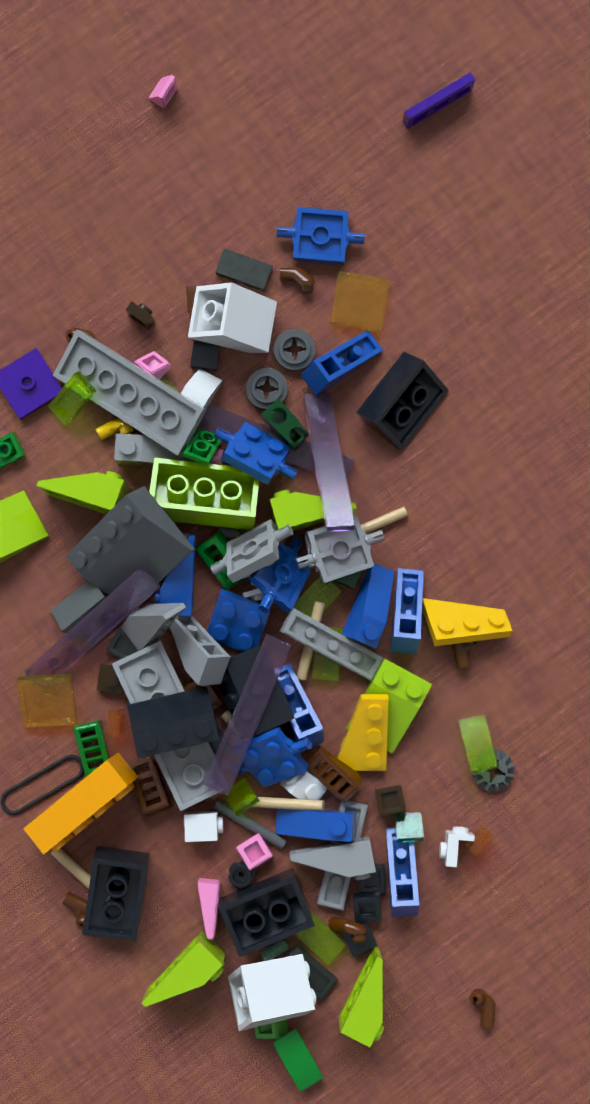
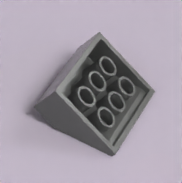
[66,486,195,609]

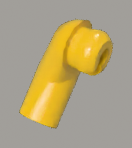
[96,419,134,440]

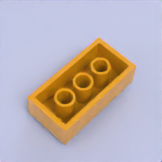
[23,752,138,855]

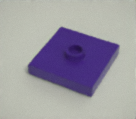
[0,348,65,420]

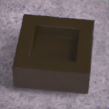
[125,301,155,330]
[97,664,124,694]
[375,785,406,817]

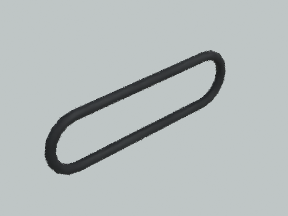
[0,755,84,815]

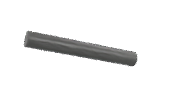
[213,799,287,850]

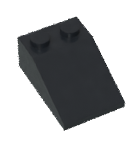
[82,846,150,942]

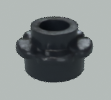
[228,861,254,888]

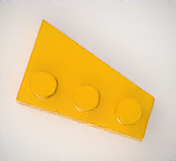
[422,598,513,646]
[337,694,389,771]

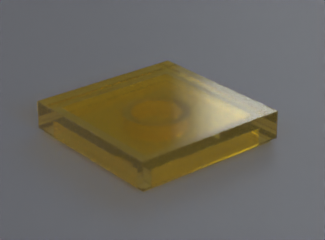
[330,271,390,332]
[17,673,77,728]

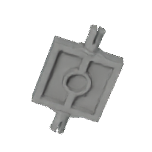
[296,516,385,584]
[210,519,293,583]

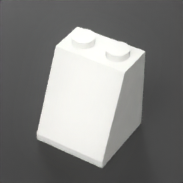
[188,283,277,353]
[228,954,316,1031]

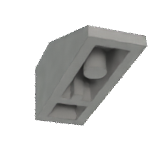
[114,434,195,466]
[121,603,186,651]
[170,616,230,686]
[290,836,376,880]

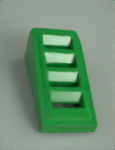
[196,530,246,590]
[73,720,109,777]

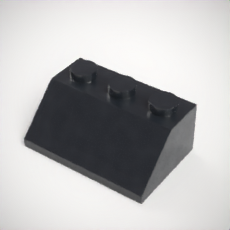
[356,352,449,451]
[218,644,295,740]
[127,687,219,759]
[219,868,315,957]

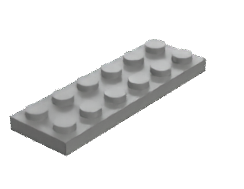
[53,330,207,456]
[112,641,229,811]

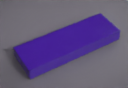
[402,72,475,128]

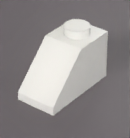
[181,368,222,424]

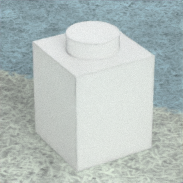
[184,810,223,842]

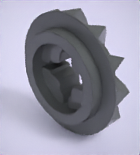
[274,329,315,371]
[246,368,288,410]
[472,749,515,791]

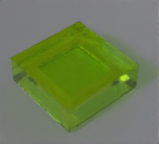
[223,778,260,816]

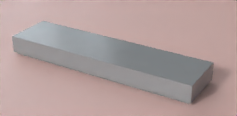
[280,608,383,681]
[317,800,368,911]

